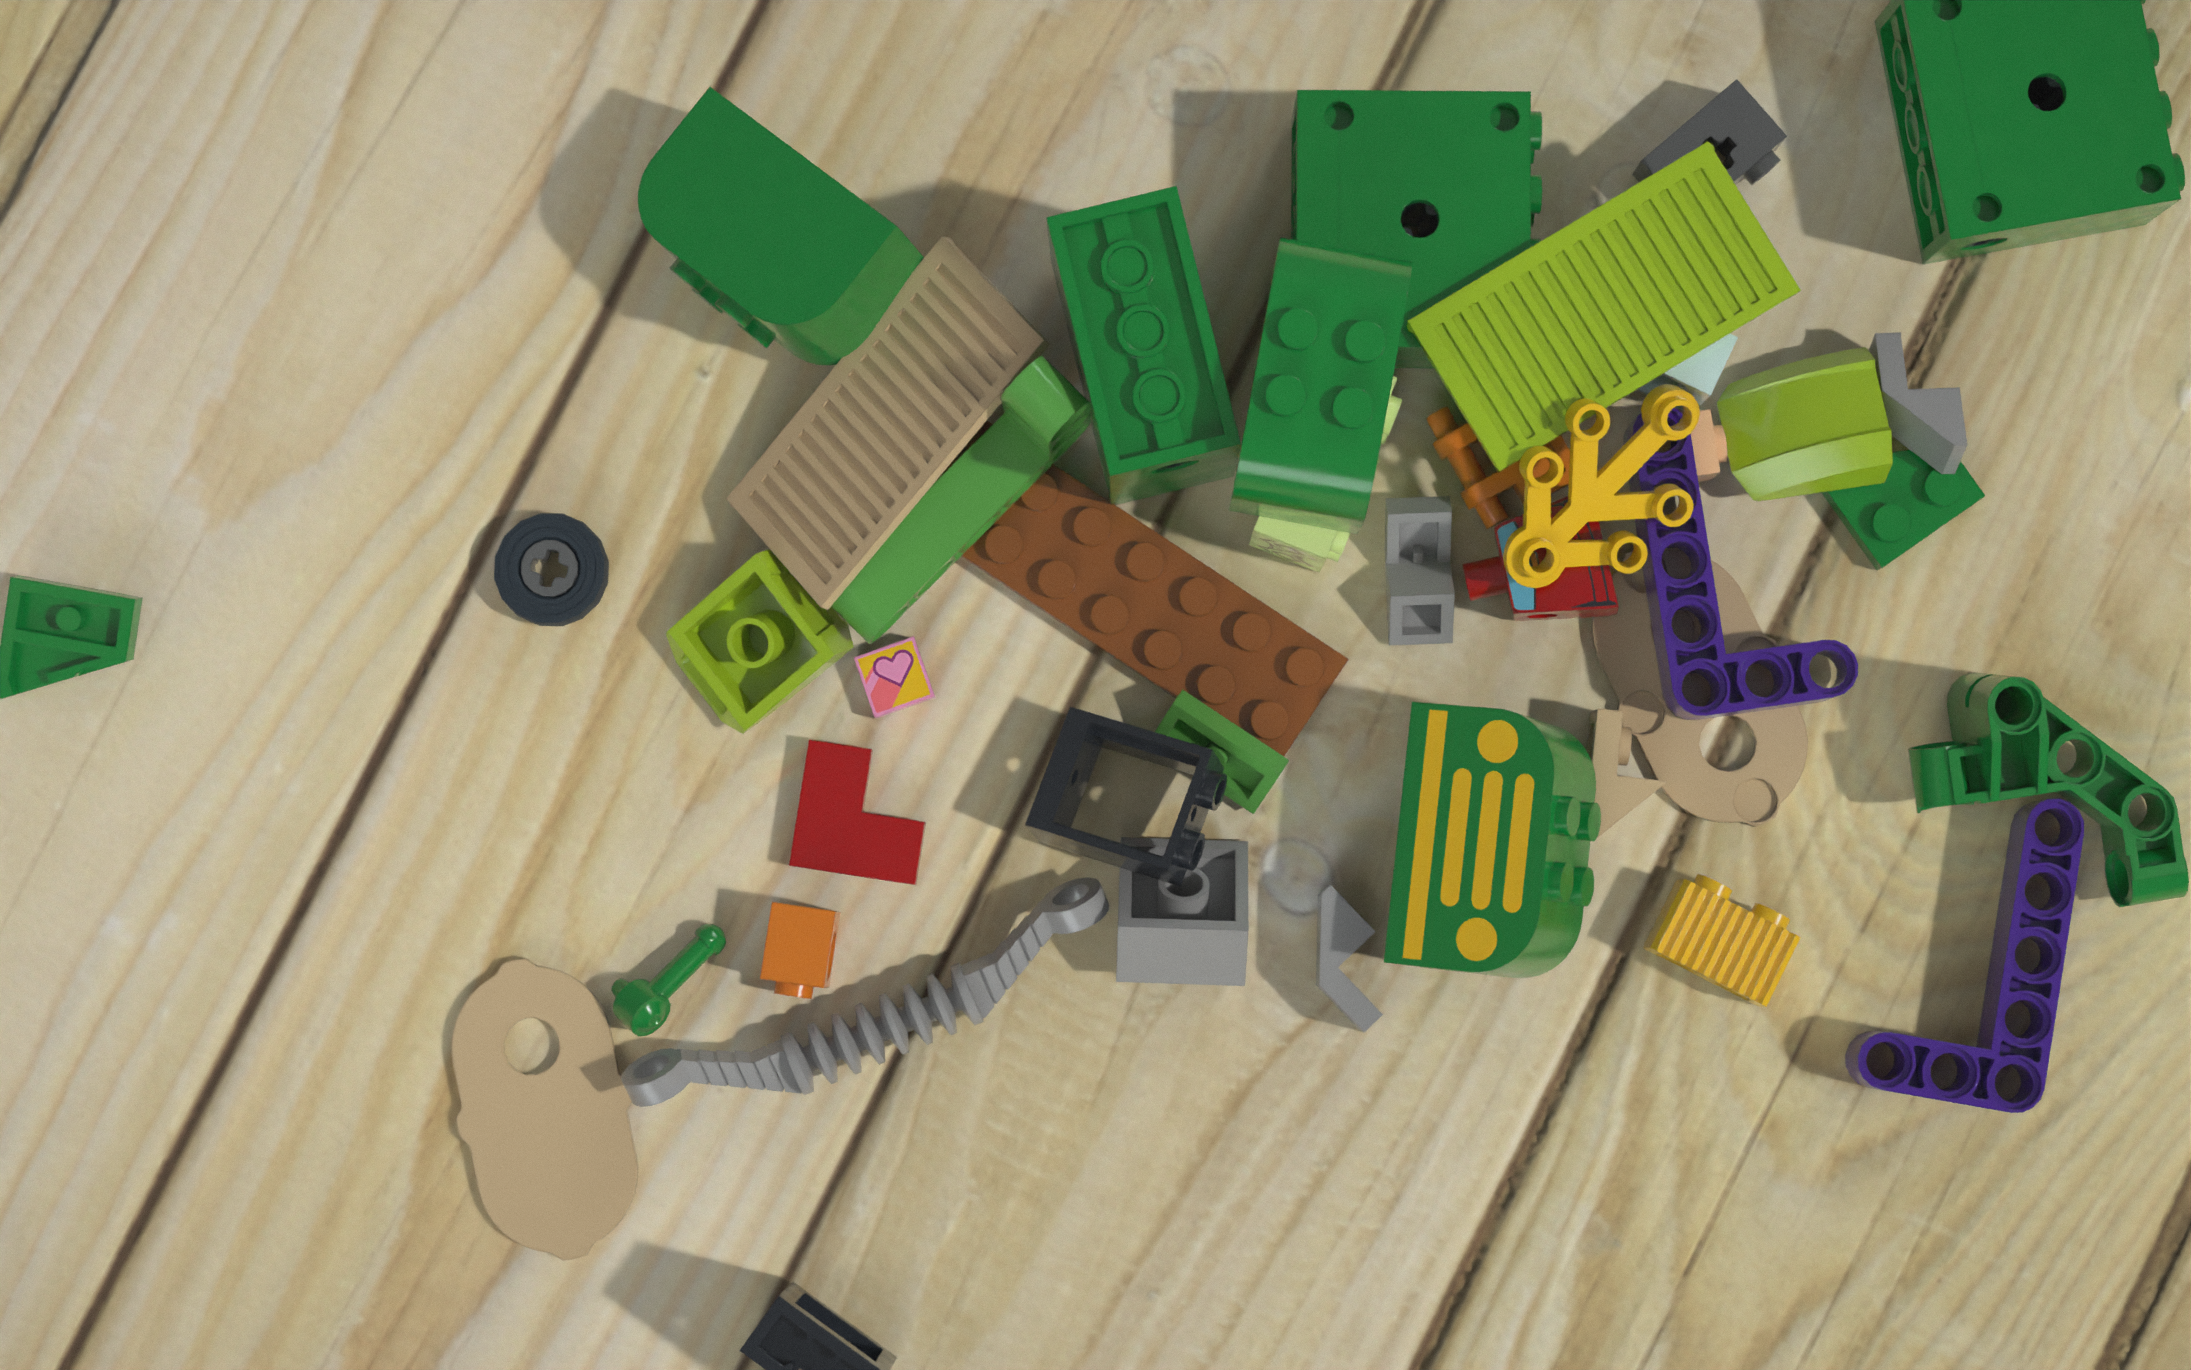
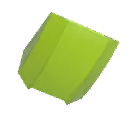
[1717,347,1893,502]
[666,549,854,734]

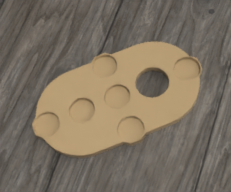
[1592,549,1808,827]
[452,959,638,1261]

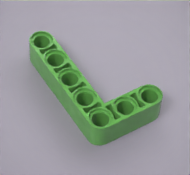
[831,356,1091,644]

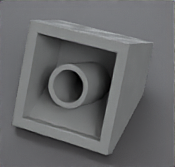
[1116,837,1249,986]

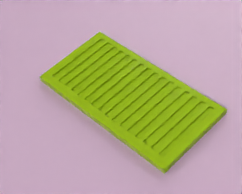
[1407,142,1801,473]

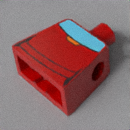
[1462,496,1619,621]

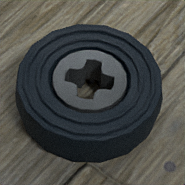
[494,513,609,626]

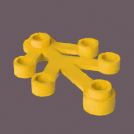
[1503,384,1700,588]

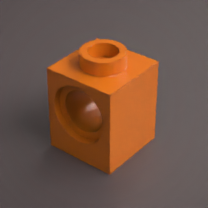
[760,902,841,999]

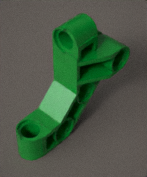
[1908,673,2189,907]

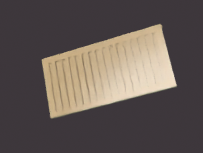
[726,236,1050,610]

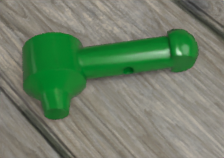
[611,924,726,1036]

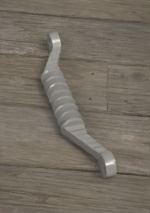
[621,877,1109,1107]

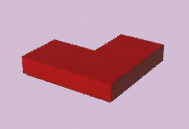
[789,740,926,885]

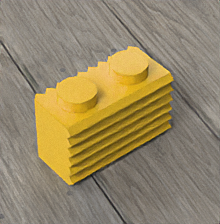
[1643,874,1801,1007]

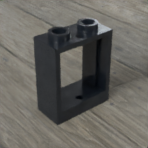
[1025,706,1227,887]
[740,1282,897,1370]

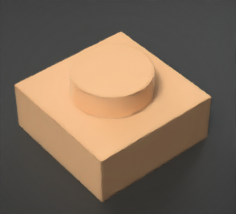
[1691,409,1727,482]

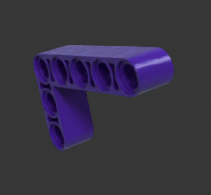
[1623,408,1858,720]
[1845,799,2084,1113]

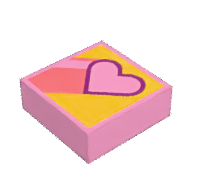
[854,636,936,719]

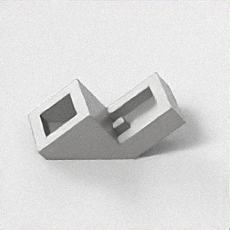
[1869,332,1967,474]
[1384,496,1455,645]
[1316,885,1383,1032]

